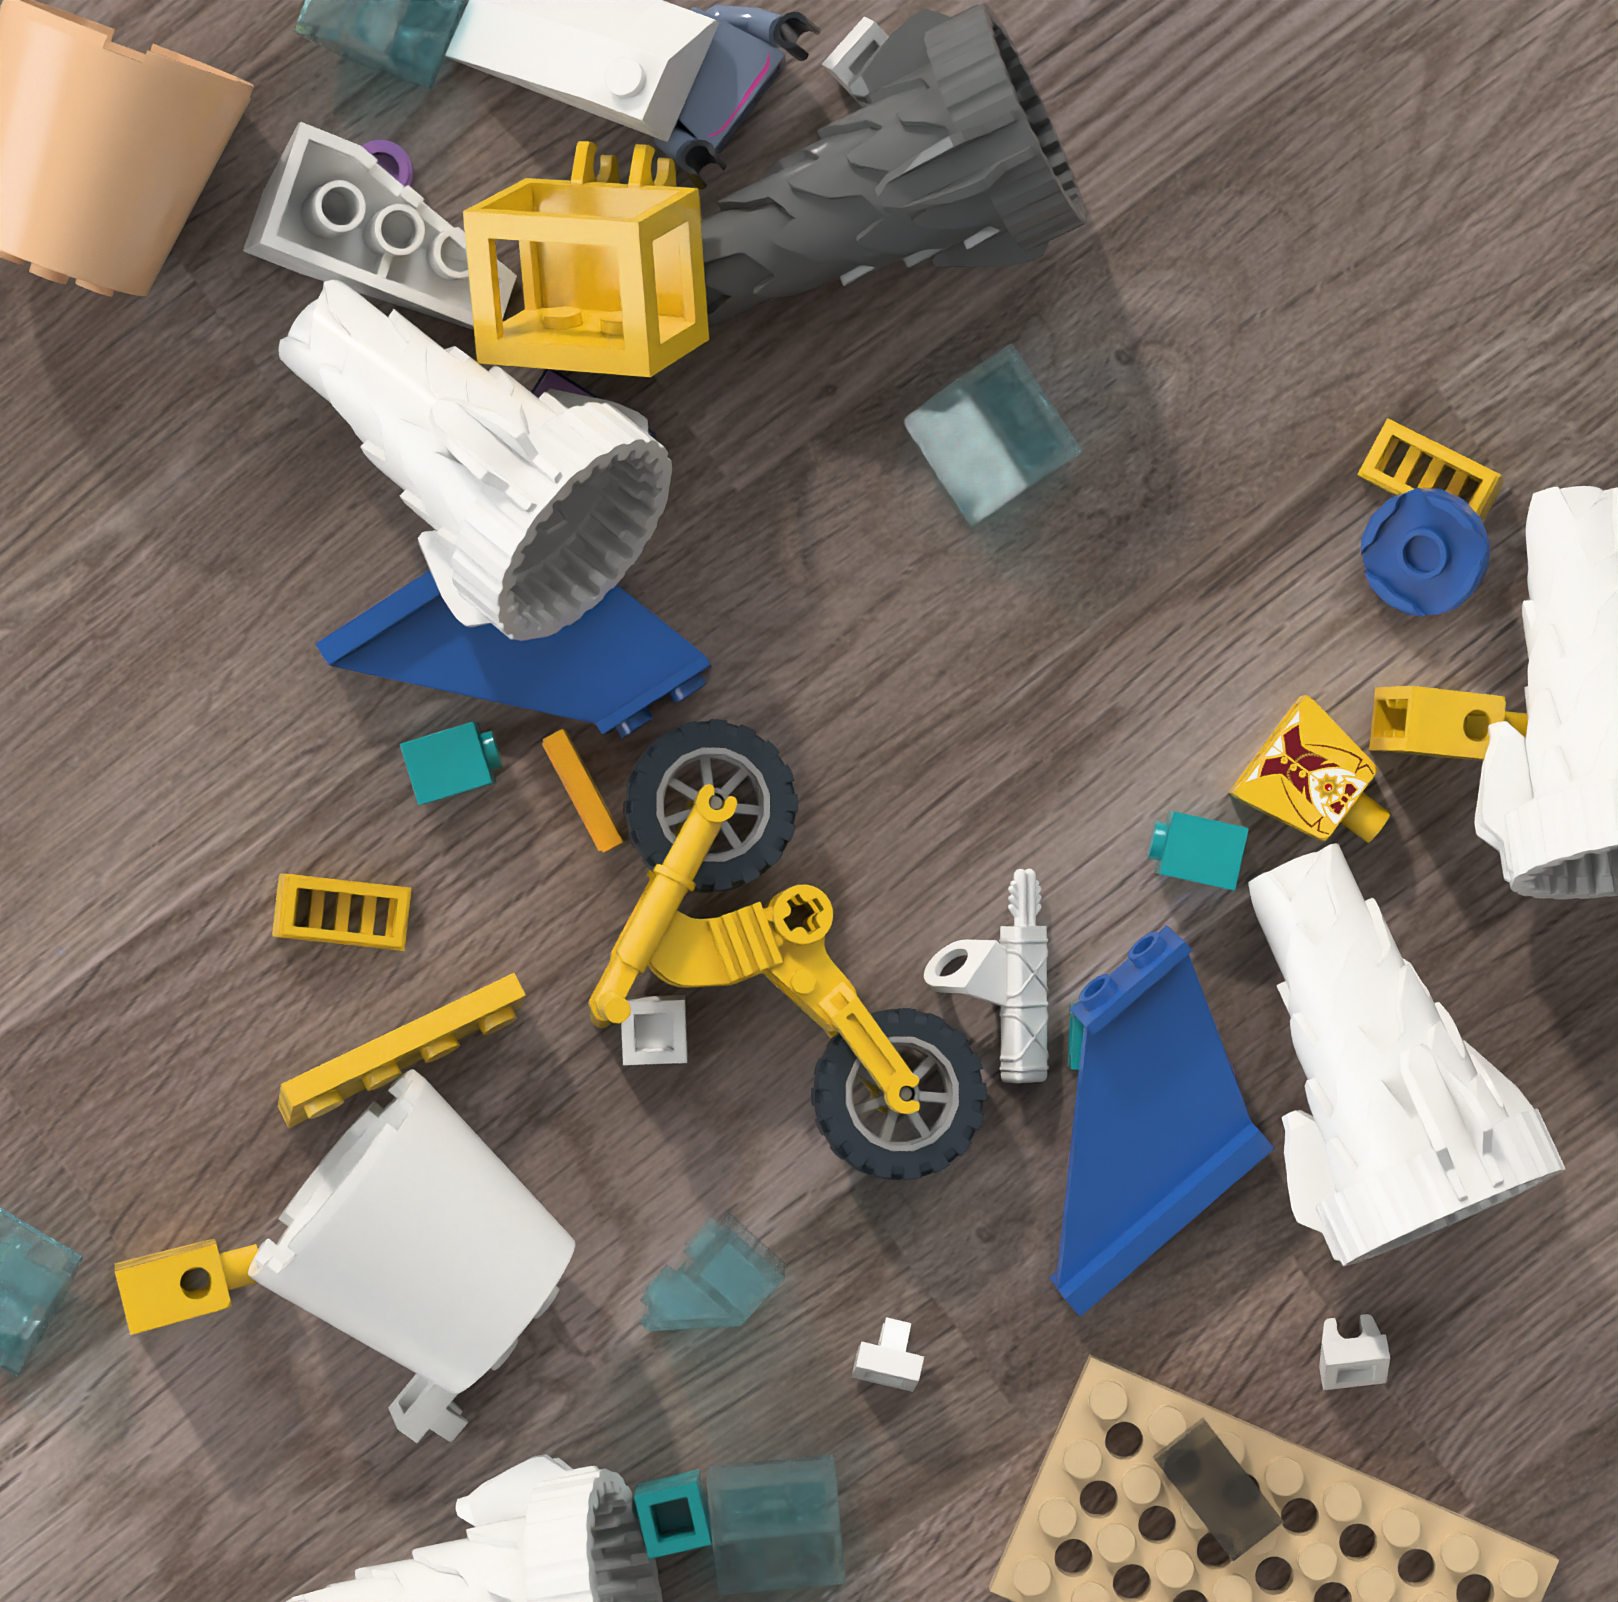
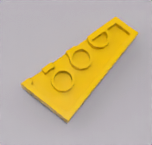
[278,973,526,1128]

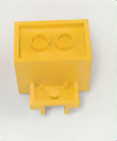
[463,141,709,377]

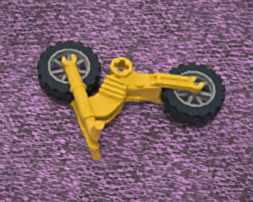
[588,719,987,1180]

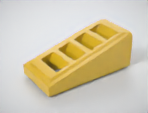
[1357,418,1504,522]
[272,874,412,951]

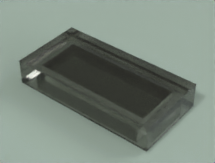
[1153,1417,1284,1561]

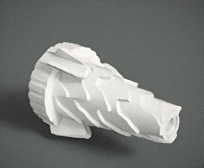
[279,280,672,641]
[1474,486,1618,899]
[1248,843,1565,1267]
[286,1454,663,1602]

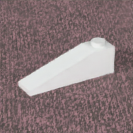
[445,0,719,142]
[243,122,517,330]

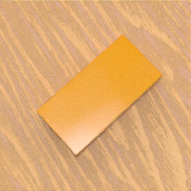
[542,729,626,853]

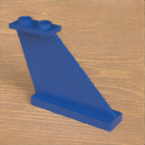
[315,570,712,738]
[1049,925,1275,1317]

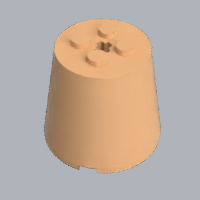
[0,0,254,297]

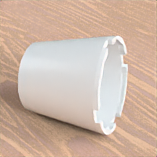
[248,1069,575,1394]

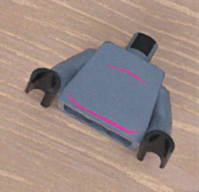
[652,4,821,190]

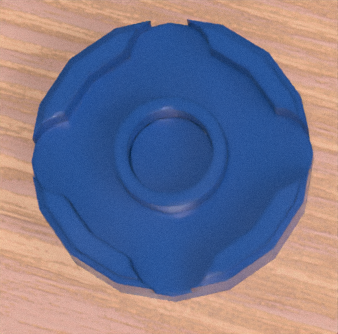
[1361,488,1490,616]

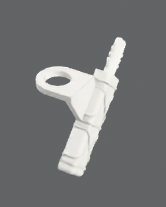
[924,869,1049,1083]

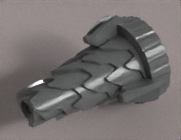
[701,3,1087,327]

